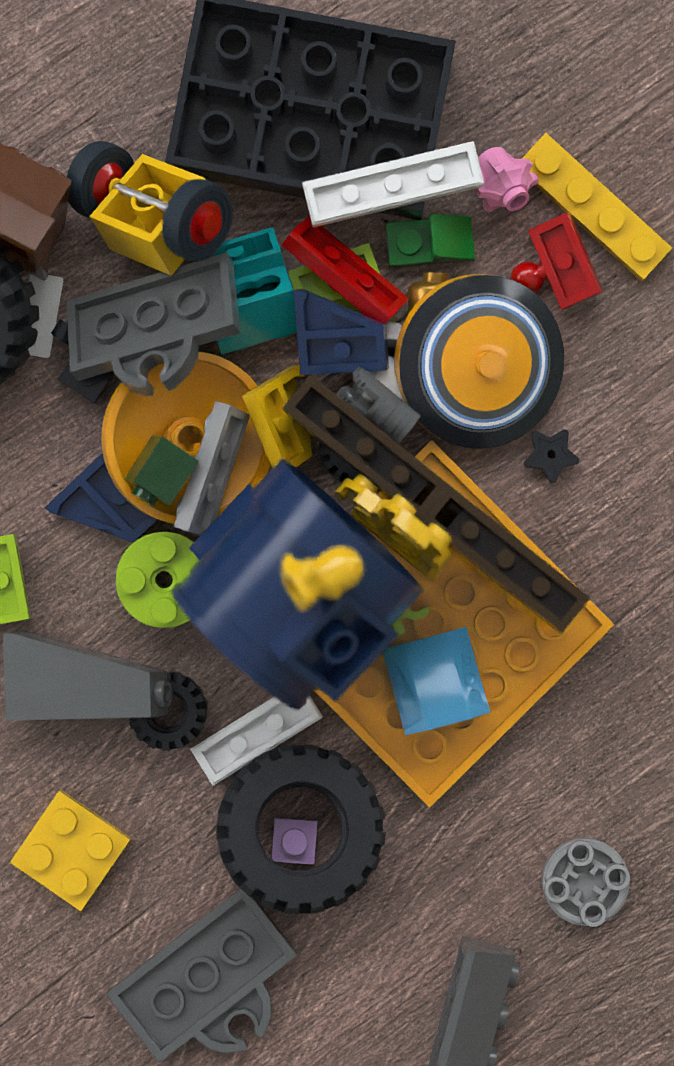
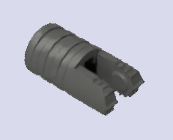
[336,367,421,444]

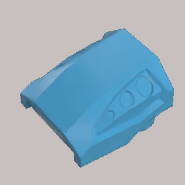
[383,627,490,735]

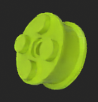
[116,532,199,628]

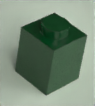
[124,435,198,507]

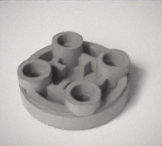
[542,837,630,927]

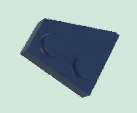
[293,289,389,375]

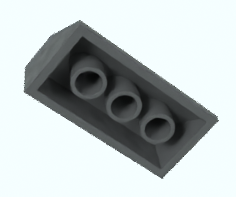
[428,936,520,1066]

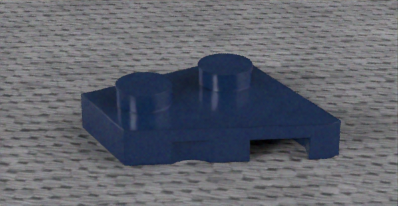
[45,453,159,543]

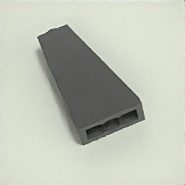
[3,632,172,721]

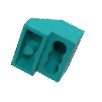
[193,227,297,355]

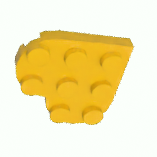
[334,474,452,582]

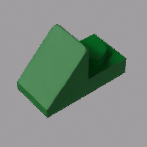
[385,213,475,268]

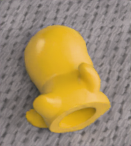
[281,546,363,611]

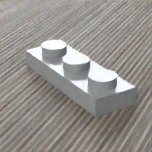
[174,401,250,536]

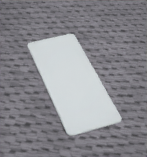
[28,274,64,358]

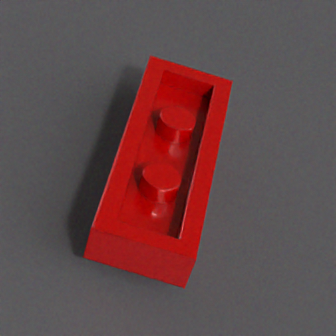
[282,215,409,325]

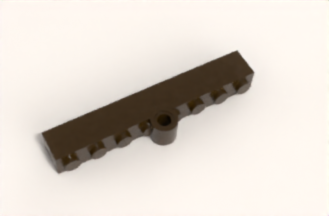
[282,374,591,635]

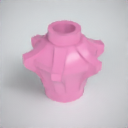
[476,147,539,213]

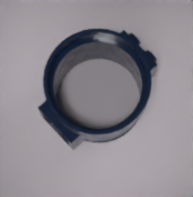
[171,458,424,710]

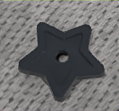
[524,429,580,484]

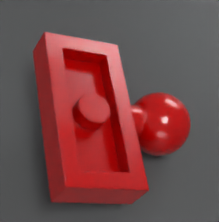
[510,212,603,309]

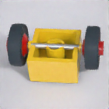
[67,141,233,276]

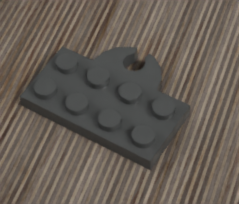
[66,252,240,396]
[106,888,297,1063]

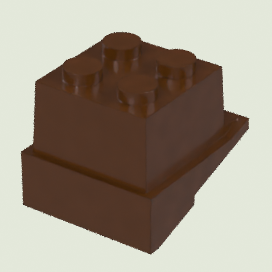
[0,143,72,281]

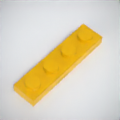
[522,133,672,282]

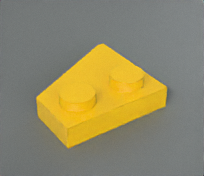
[242,364,312,468]

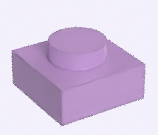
[271,817,318,865]

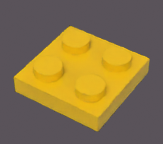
[10,789,131,911]

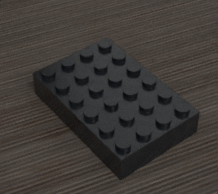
[165,0,456,220]

